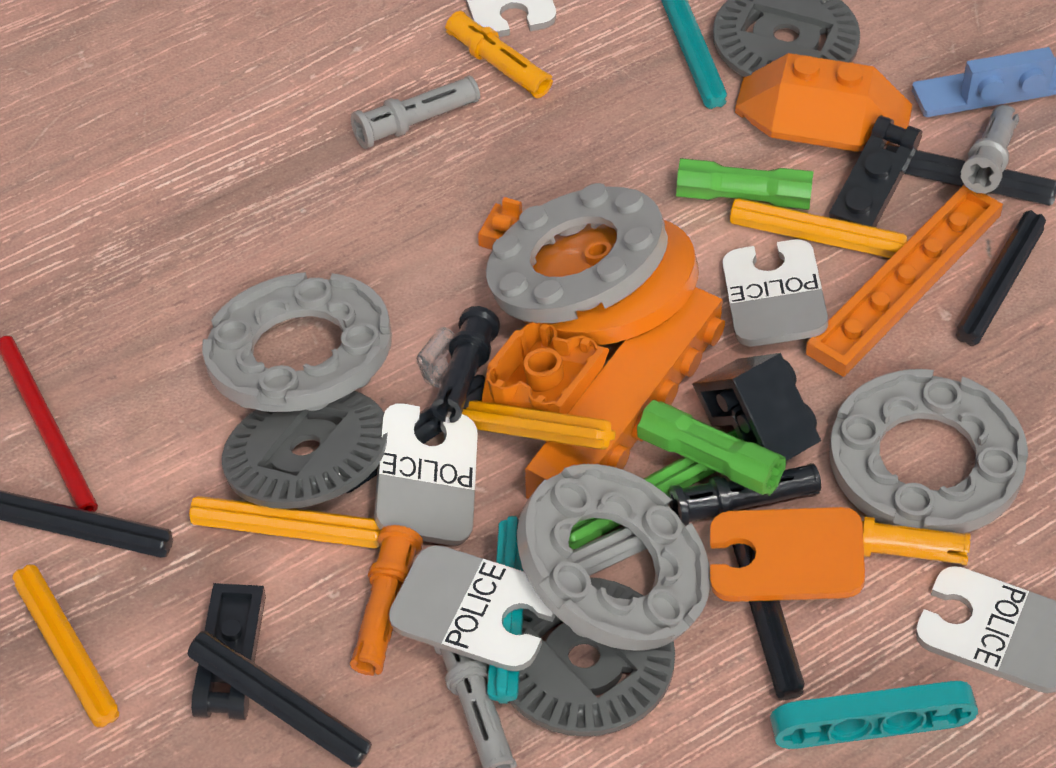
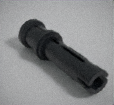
[431,306,500,423]
[669,463,821,526]

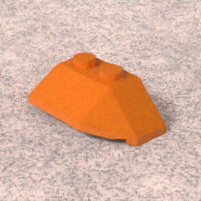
[735,53,913,152]

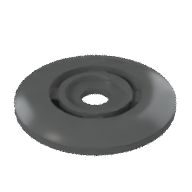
[713,0,860,77]
[222,391,388,509]
[509,577,675,737]

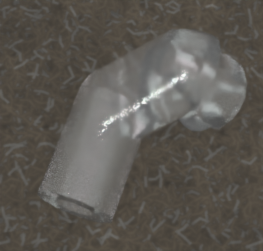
[416,327,455,388]

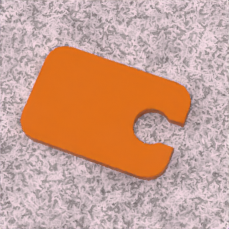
[710,507,865,602]

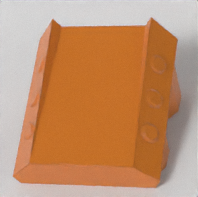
[481,322,609,414]

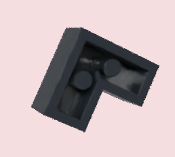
[692,353,821,461]

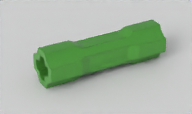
[676,158,813,210]
[637,400,786,496]

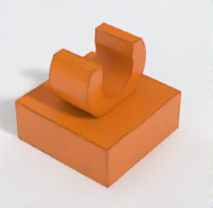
[478,197,523,250]

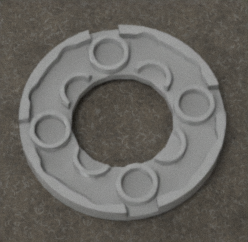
[486,183,668,323]
[202,272,392,412]
[829,369,1028,533]
[517,464,710,651]

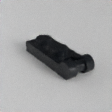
[829,115,923,227]
[191,583,266,720]

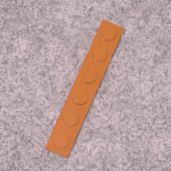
[806,185,1003,377]

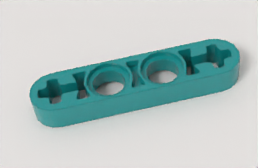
[770,681,978,749]

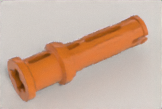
[350,525,423,676]

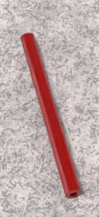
[0,336,98,512]

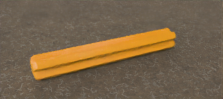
[730,198,907,258]
[462,400,616,450]
[189,496,380,549]
[12,564,120,728]

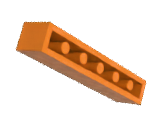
[525,287,725,499]

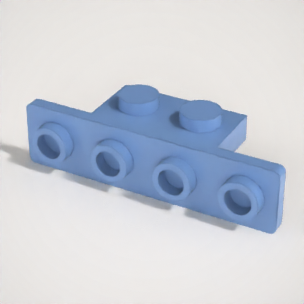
[912,47,1056,117]

